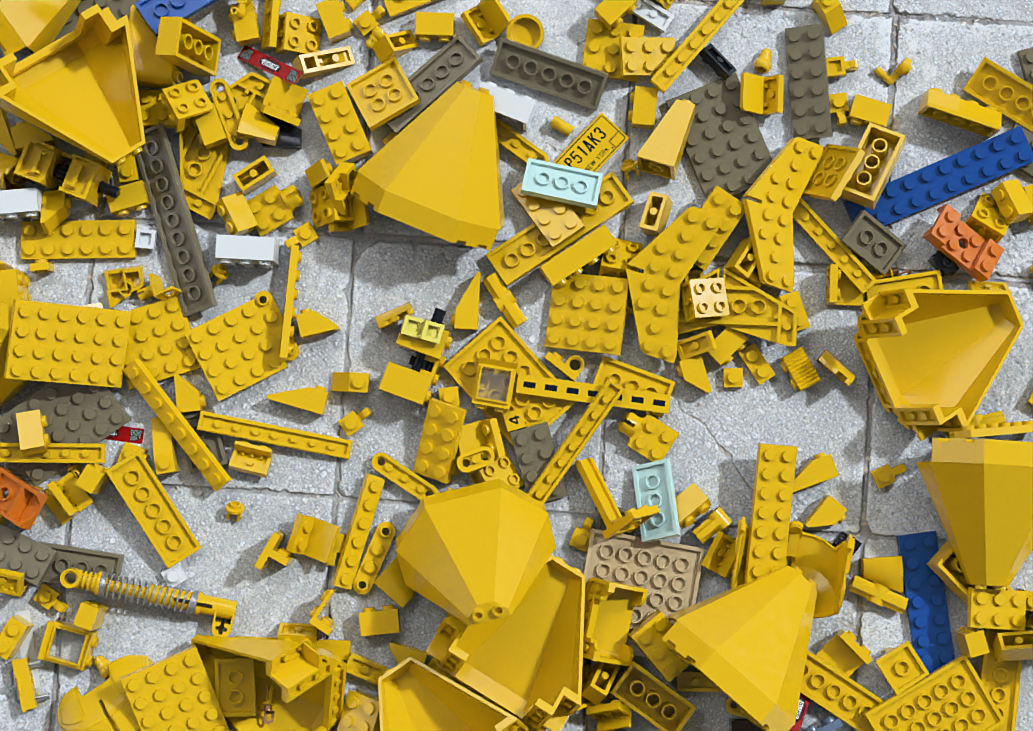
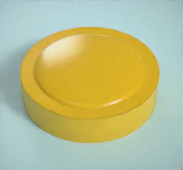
[506,14,544,49]

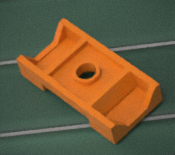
[922,204,1005,282]
[0,464,48,530]

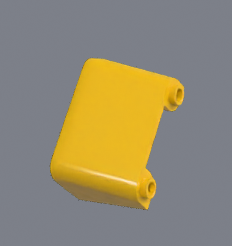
[128,5,191,88]
[583,577,648,667]

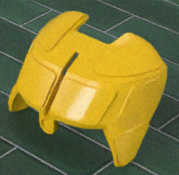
[730,516,855,618]
[56,655,154,731]

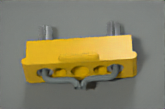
[8,657,50,713]

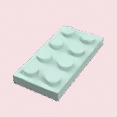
[520,158,603,210]
[632,459,681,543]

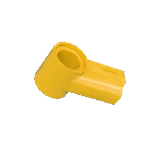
[692,506,732,544]

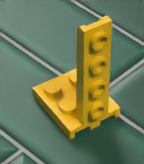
[574,457,660,539]

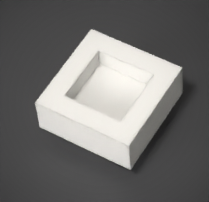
[135,228,157,250]
[161,563,188,588]

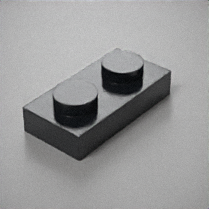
[699,43,737,81]

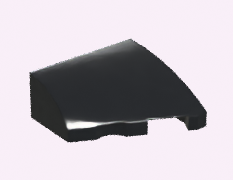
[262,113,302,149]

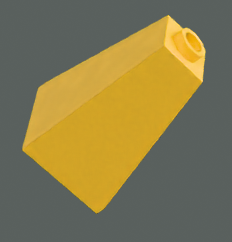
[637,99,695,180]

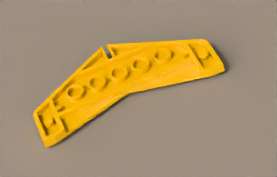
[179,72,271,221]
[742,137,824,293]
[626,207,724,364]
[678,268,798,347]

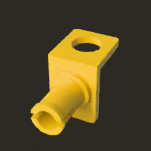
[137,273,182,301]

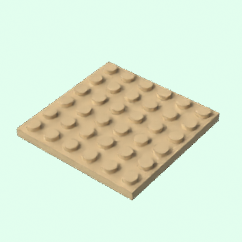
[583,528,705,657]

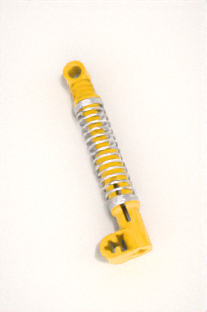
[60,567,238,637]

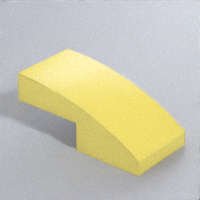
[400,315,445,344]

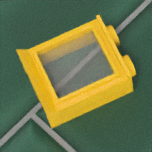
[471,357,518,413]
[37,619,99,671]

